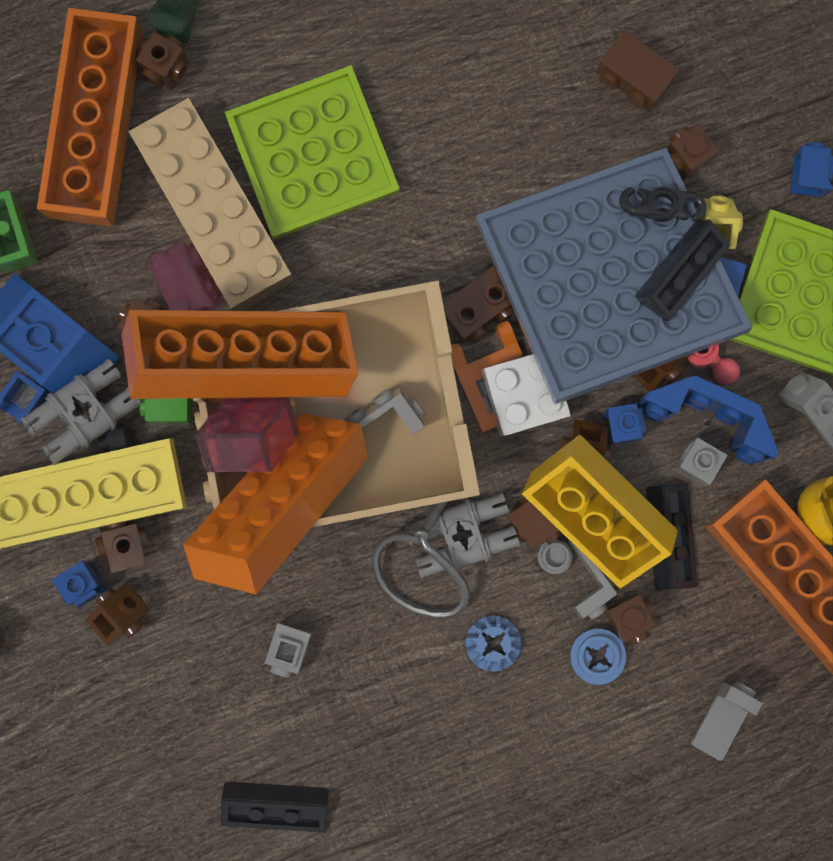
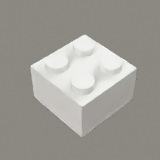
[481,354,571,436]

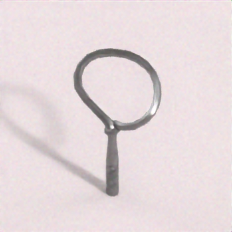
[372,501,470,618]

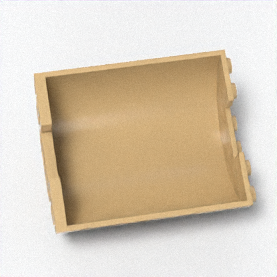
[193,281,480,527]

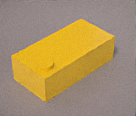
[522,435,678,589]

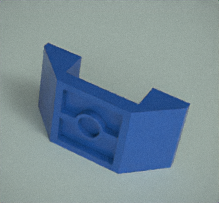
[0,273,121,411]
[636,375,778,465]

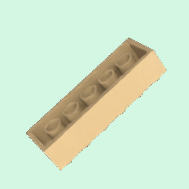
[128,98,294,311]

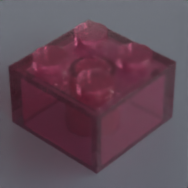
[195,397,300,472]

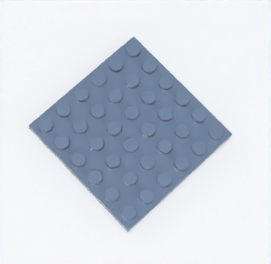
[475,148,752,404]

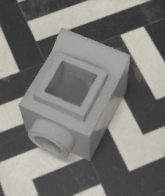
[265,622,313,678]

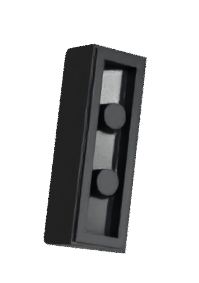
[634,220,731,321]
[646,484,698,590]
[221,782,329,833]

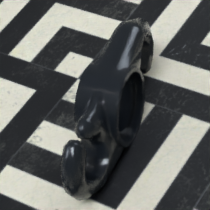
[619,186,707,222]

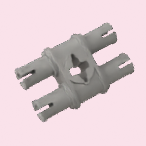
[20,359,142,465]
[404,492,520,579]

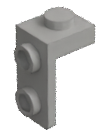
[778,371,833,448]
[344,387,425,435]
[567,540,617,620]
[691,682,763,761]

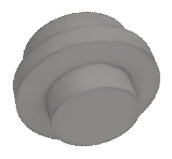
[537,539,572,574]

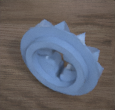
[466,616,521,672]
[570,628,626,685]

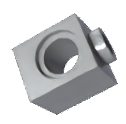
[673,437,728,487]

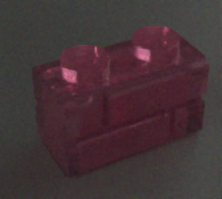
[146,242,218,311]

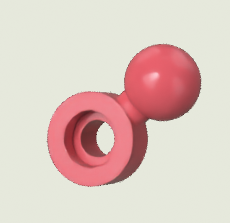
[686,344,740,385]

